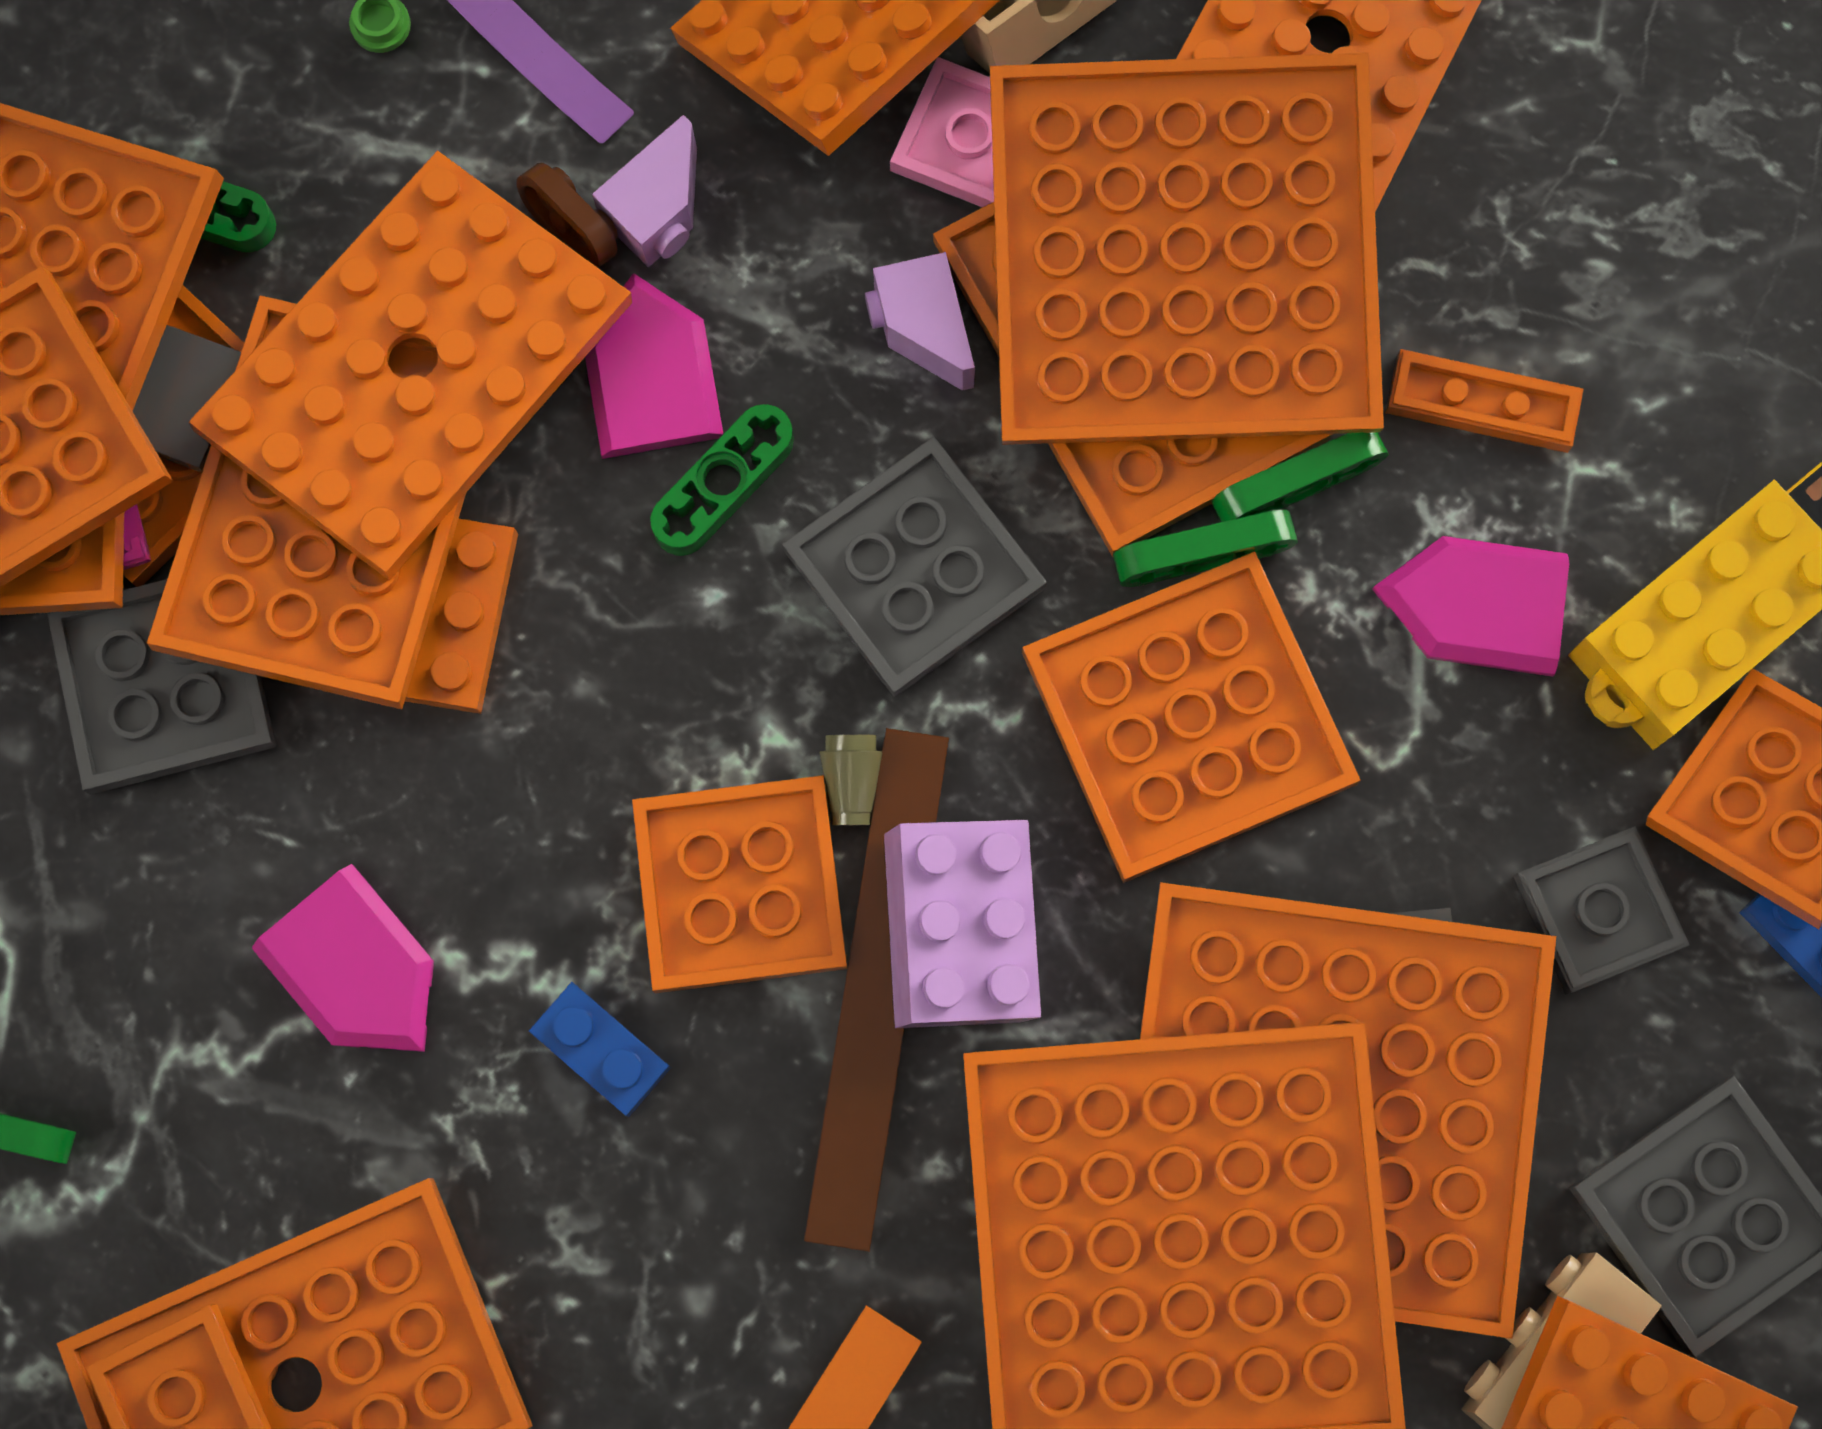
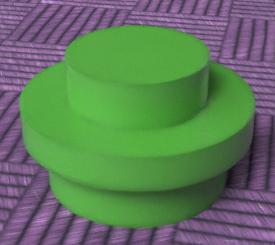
[349,0,411,53]

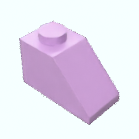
[592,115,697,267]
[865,252,975,390]

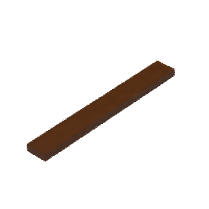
[804,728,949,1252]

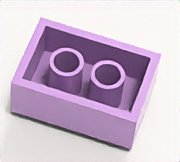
[884,820,1041,1028]

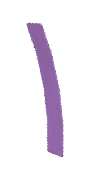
[447,0,634,143]

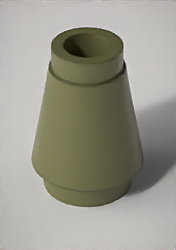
[819,735,883,825]

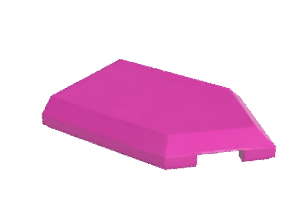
[585,273,724,459]
[1372,536,1569,677]
[252,864,434,1052]

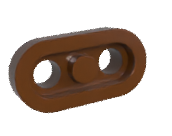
[516,163,618,268]

